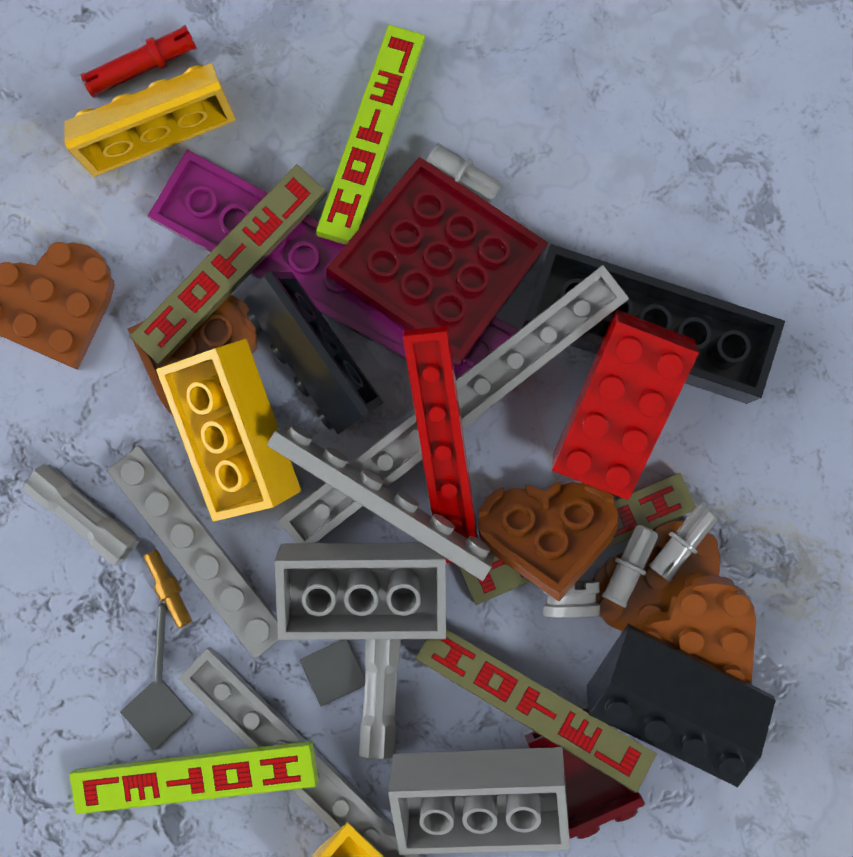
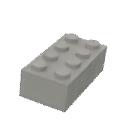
[275,543,446,640]
[388,747,570,855]

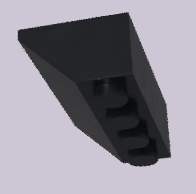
[243,271,384,434]
[586,623,776,788]

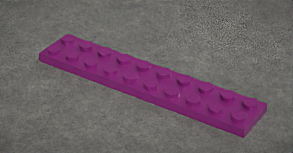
[148,149,519,407]

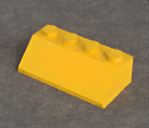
[64,63,236,177]
[156,339,301,522]

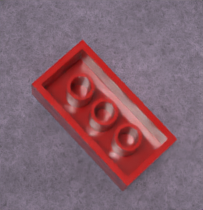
[552,309,699,500]

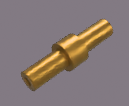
[143,550,193,629]

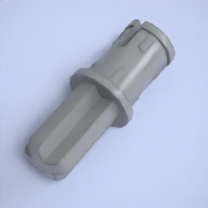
[427,143,502,202]
[648,504,717,582]
[602,525,658,608]

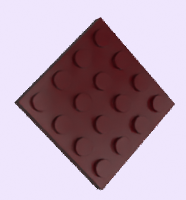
[326,157,548,366]

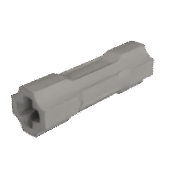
[22,464,140,566]
[359,639,401,759]

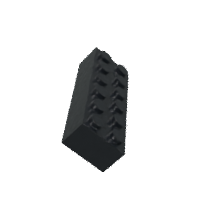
[522,244,785,404]

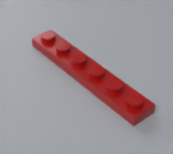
[403,326,479,563]

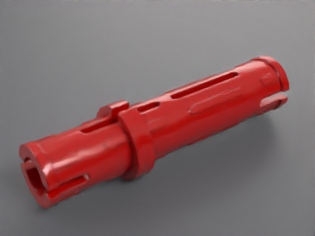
[80,25,197,98]

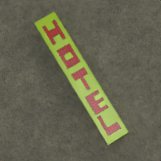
[316,24,425,245]
[69,740,319,815]

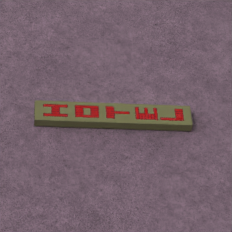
[129,164,327,366]
[459,472,696,605]
[415,629,657,793]

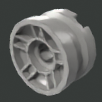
[542,581,601,618]

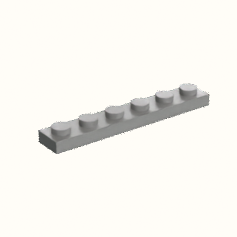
[267,425,494,581]
[106,445,279,659]

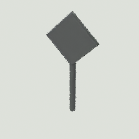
[120,603,193,750]
[300,640,365,707]

